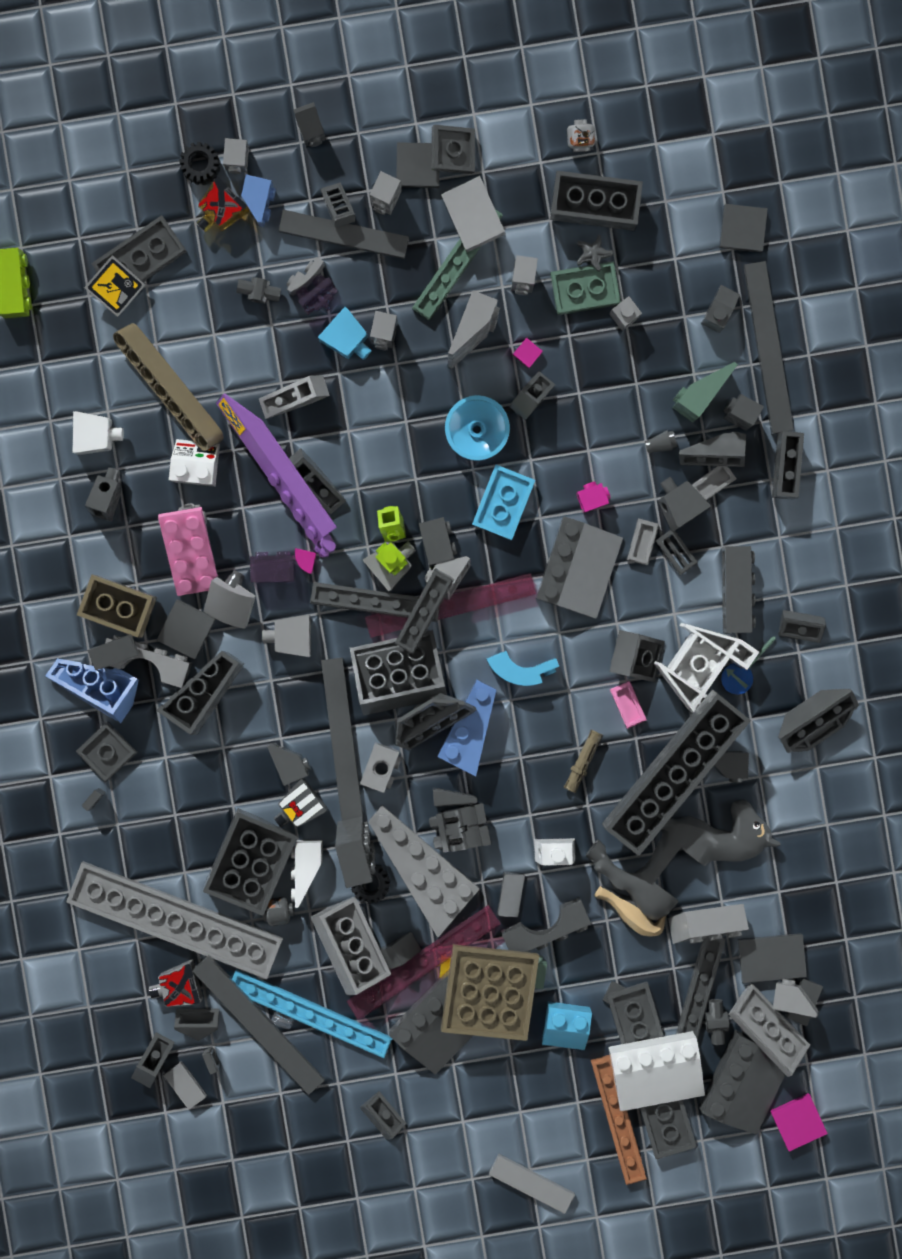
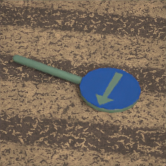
[721,636,776,695]

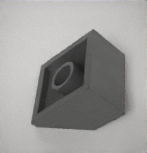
[609,630,665,683]

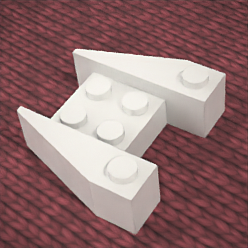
[654,623,759,713]

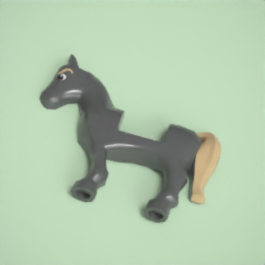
[586,800,781,937]

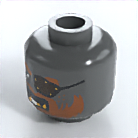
[263,897,294,926]

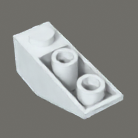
[291,840,323,908]

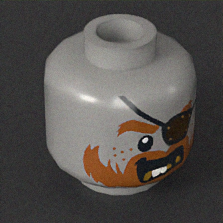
[567,119,595,152]

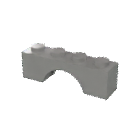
[105,635,192,688]

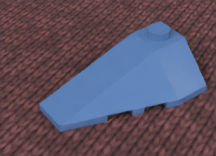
[45,658,139,723]

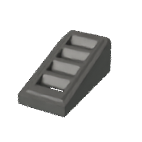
[320,182,355,228]
[433,788,477,807]

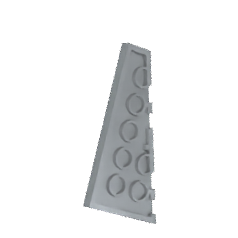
[368,805,480,937]

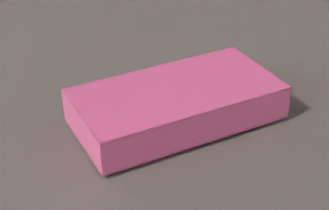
[610,681,647,729]

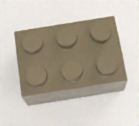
[77,574,157,638]

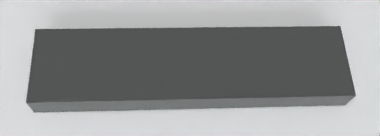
[395,568,454,654]

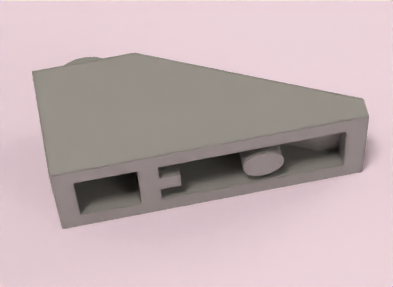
[259,375,330,419]

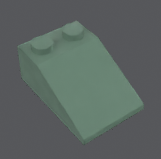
[672,362,738,423]

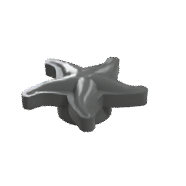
[577,235,613,272]

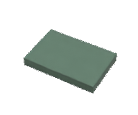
[550,261,621,316]

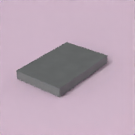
[738,933,807,983]

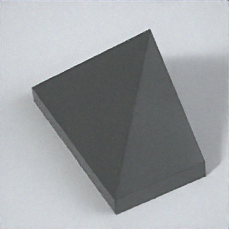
[174,1009,220,1041]

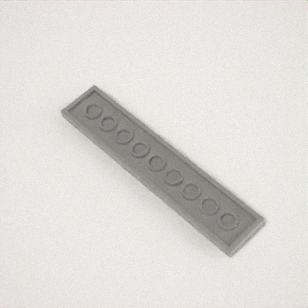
[66,861,283,979]

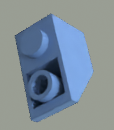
[241,174,276,228]

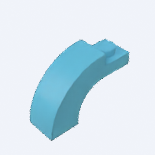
[486,651,559,686]

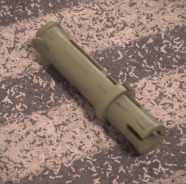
[564,730,603,793]

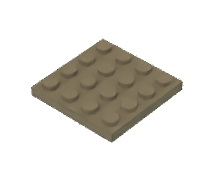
[441,944,539,1041]

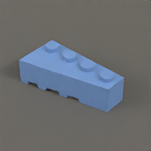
[438,679,496,776]

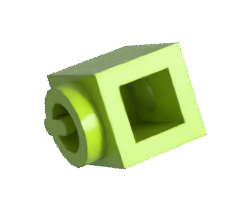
[377,506,406,542]
[375,542,408,576]

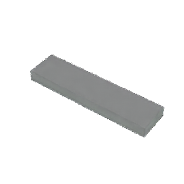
[489,1154,575,1214]

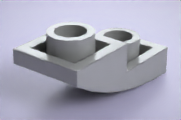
[286,257,325,296]

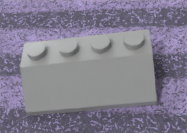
[310,897,391,995]

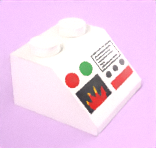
[169,439,220,487]

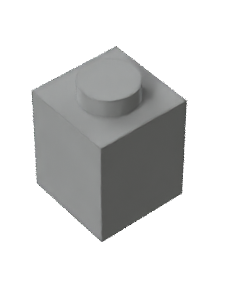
[223,138,249,174]
[609,296,642,331]

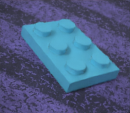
[472,465,535,540]

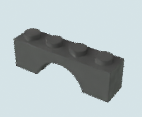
[501,897,591,952]

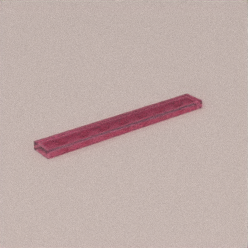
[365,573,536,638]
[347,905,501,1020]

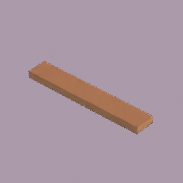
[591,1055,647,1185]

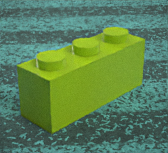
[0,248,32,319]

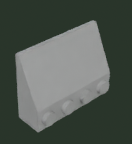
[448,290,500,369]

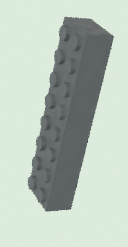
[602,690,751,856]

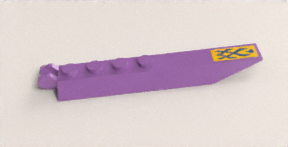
[216,393,337,558]

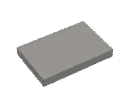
[441,176,506,252]

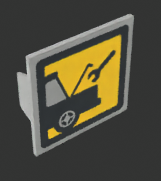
[84,255,146,317]

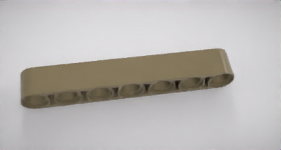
[113,323,224,451]

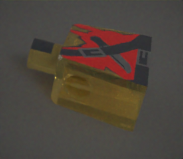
[196,177,250,233]

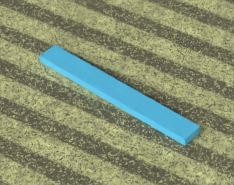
[232,969,392,1058]

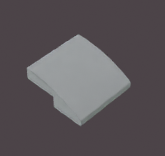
[203,577,256,629]

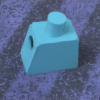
[318,307,372,360]

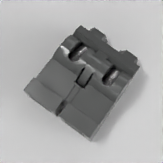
[429,802,491,853]

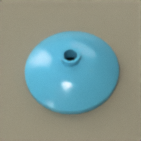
[445,395,510,461]

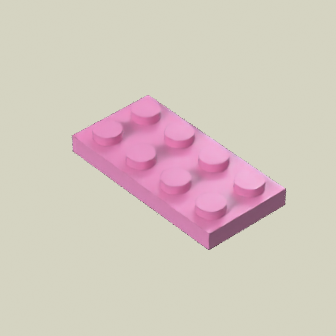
[158,507,218,596]

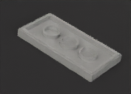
[728,984,810,1077]

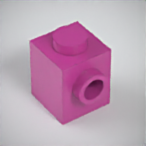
[576,481,611,513]

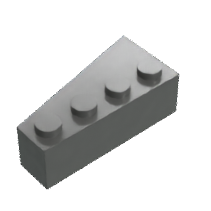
[156,651,245,735]

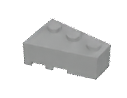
[668,904,749,944]

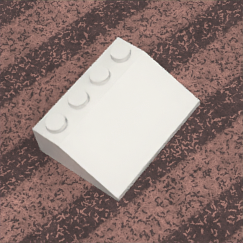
[608,1031,705,1111]

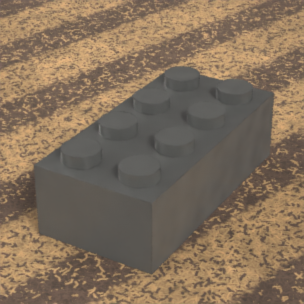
[550,171,643,231]
[335,816,376,888]

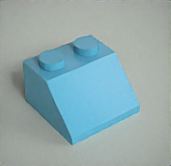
[542,1001,592,1050]

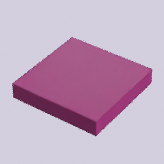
[770,1093,828,1151]

